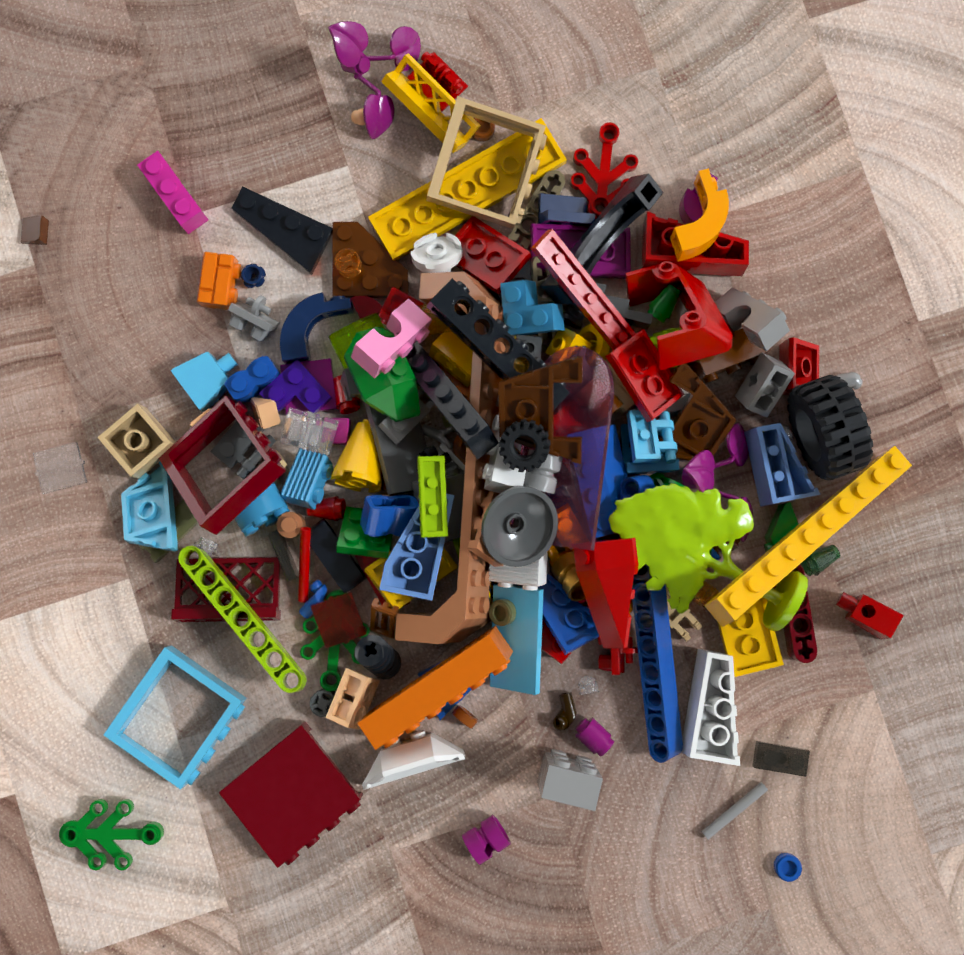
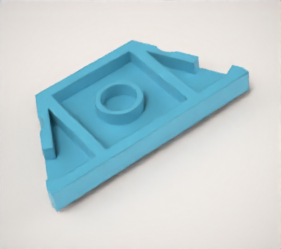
[121,461,178,552]

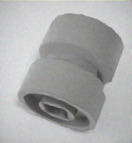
[523,449,563,494]

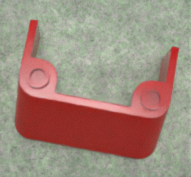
[625,261,733,370]

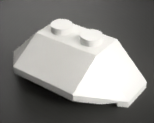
[362,730,465,790]

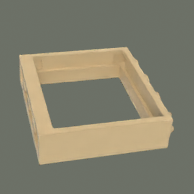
[426,96,547,229]

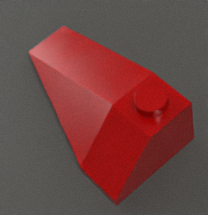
[573,538,639,648]

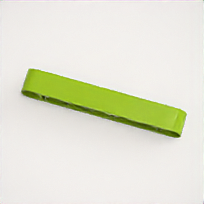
[178,546,307,693]

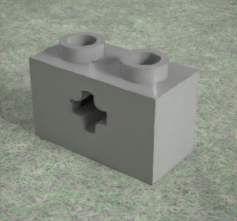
[735,352,795,417]

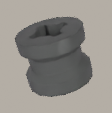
[310,689,335,717]

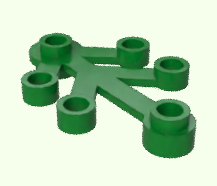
[300,589,370,691]
[59,799,164,871]

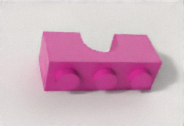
[137,150,209,234]

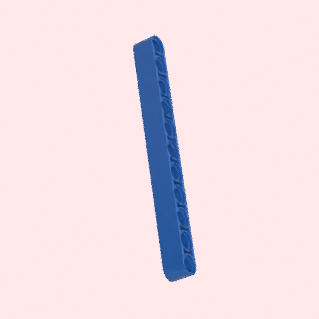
[620,475,683,763]

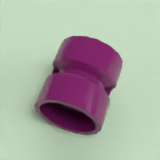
[462,814,511,865]

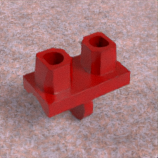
[598,637,638,675]

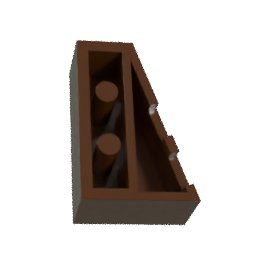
[687,328,771,384]

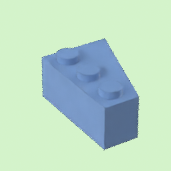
[744,423,821,507]

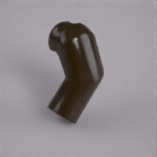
[553,692,577,731]

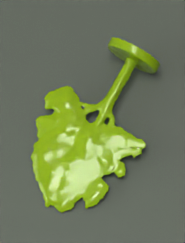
[608,483,808,631]

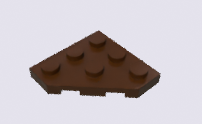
[332,222,409,298]

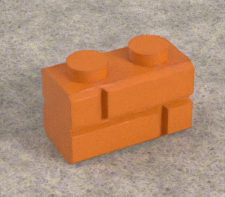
[197,252,242,310]

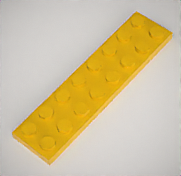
[368,118,567,261]

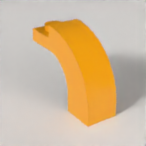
[670,168,729,262]

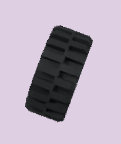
[787,375,873,481]

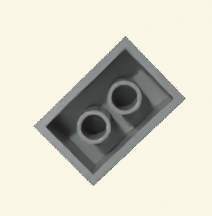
[537,749,603,811]

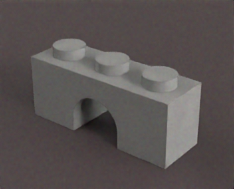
[715,287,790,351]

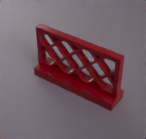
[171,557,281,623]

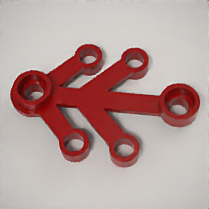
[570,122,638,220]

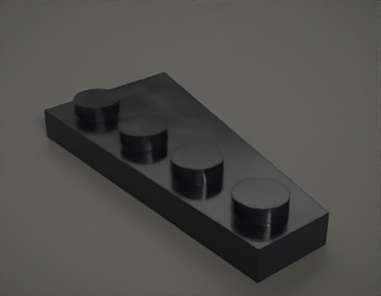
[231,186,333,275]

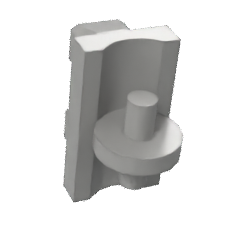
[228,295,280,341]

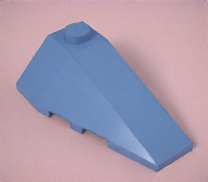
[379,494,454,601]

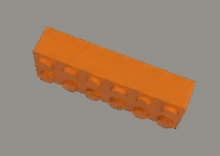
[357,625,513,750]

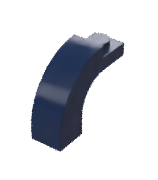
[280,292,354,364]

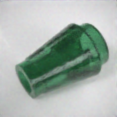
[800,544,841,576]

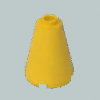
[330,419,382,493]

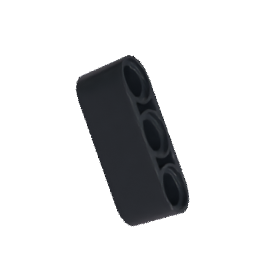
[310,518,367,594]

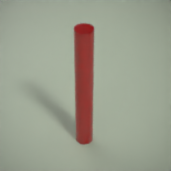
[298,527,311,603]

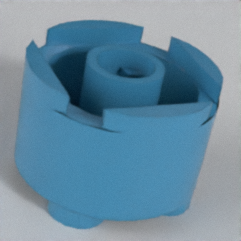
[234,482,289,537]

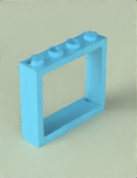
[104,645,247,790]

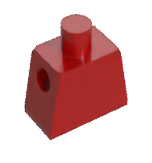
[836,592,904,640]

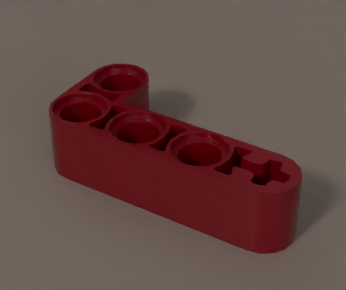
[773,564,817,663]

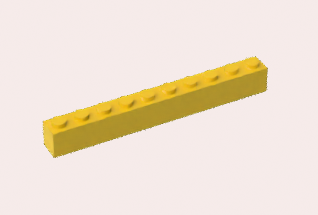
[704,446,912,627]

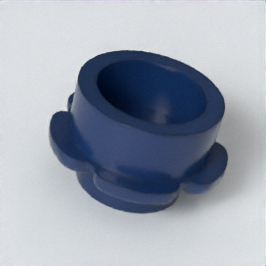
[241,264,266,288]

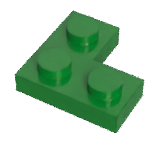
[337,507,393,559]

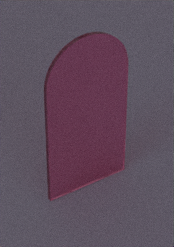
[511,345,614,550]

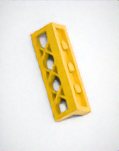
[381,53,480,153]

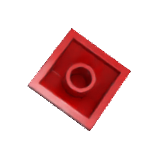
[779,337,819,395]

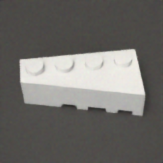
[682,649,740,766]

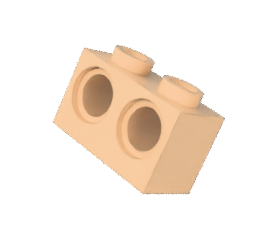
[325,668,380,730]

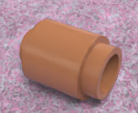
[276,512,306,538]

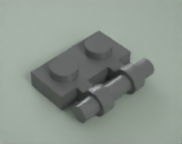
[210,421,277,479]

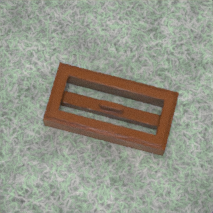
[370,598,399,639]

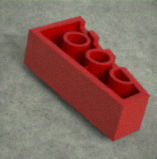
[642,212,749,277]

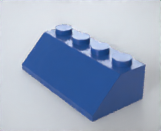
[564,424,628,539]

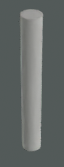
[701,782,768,840]

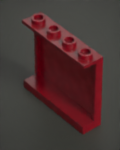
[219,721,363,868]

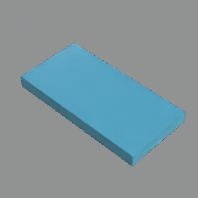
[490,583,544,695]

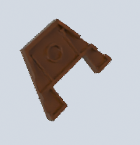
[499,356,583,464]
[629,363,737,460]

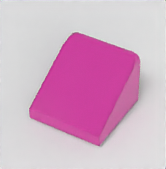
[323,418,351,445]

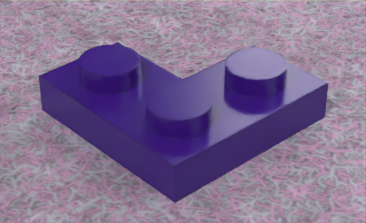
[259,359,332,415]

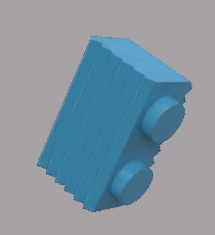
[280,448,333,510]

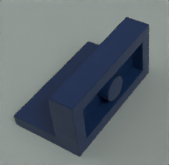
[538,193,595,226]

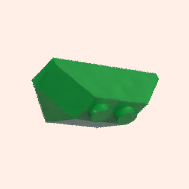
[344,326,421,422]

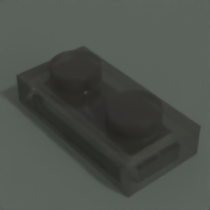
[752,741,810,777]

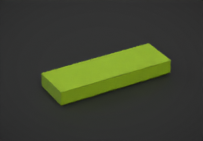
[417,456,448,538]

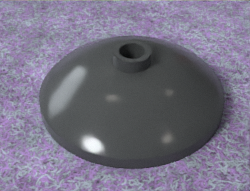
[481,486,558,567]

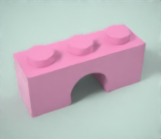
[351,298,432,379]

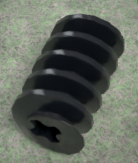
[355,635,401,680]

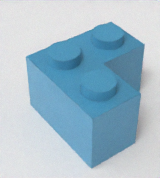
[500,280,565,336]

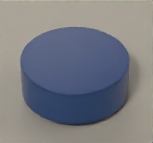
[773,853,802,882]

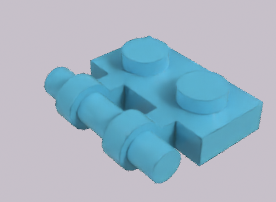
[626,410,678,463]

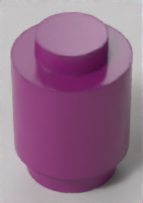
[575,717,614,757]

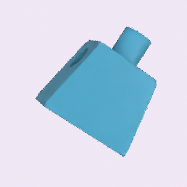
[170,352,238,412]

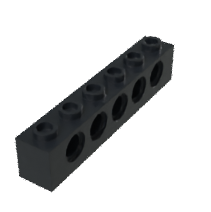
[426,278,570,410]

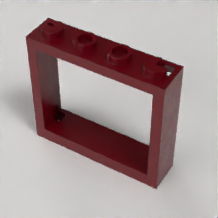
[158,396,286,535]

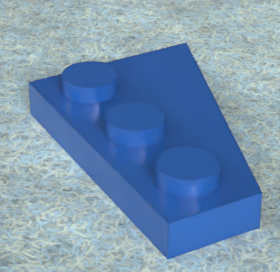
[538,574,599,655]

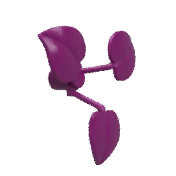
[328,21,421,139]
[682,422,753,542]

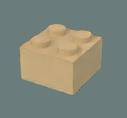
[97,404,176,479]

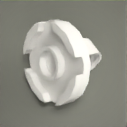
[411,233,462,273]

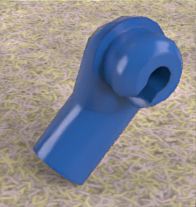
[299,580,327,619]

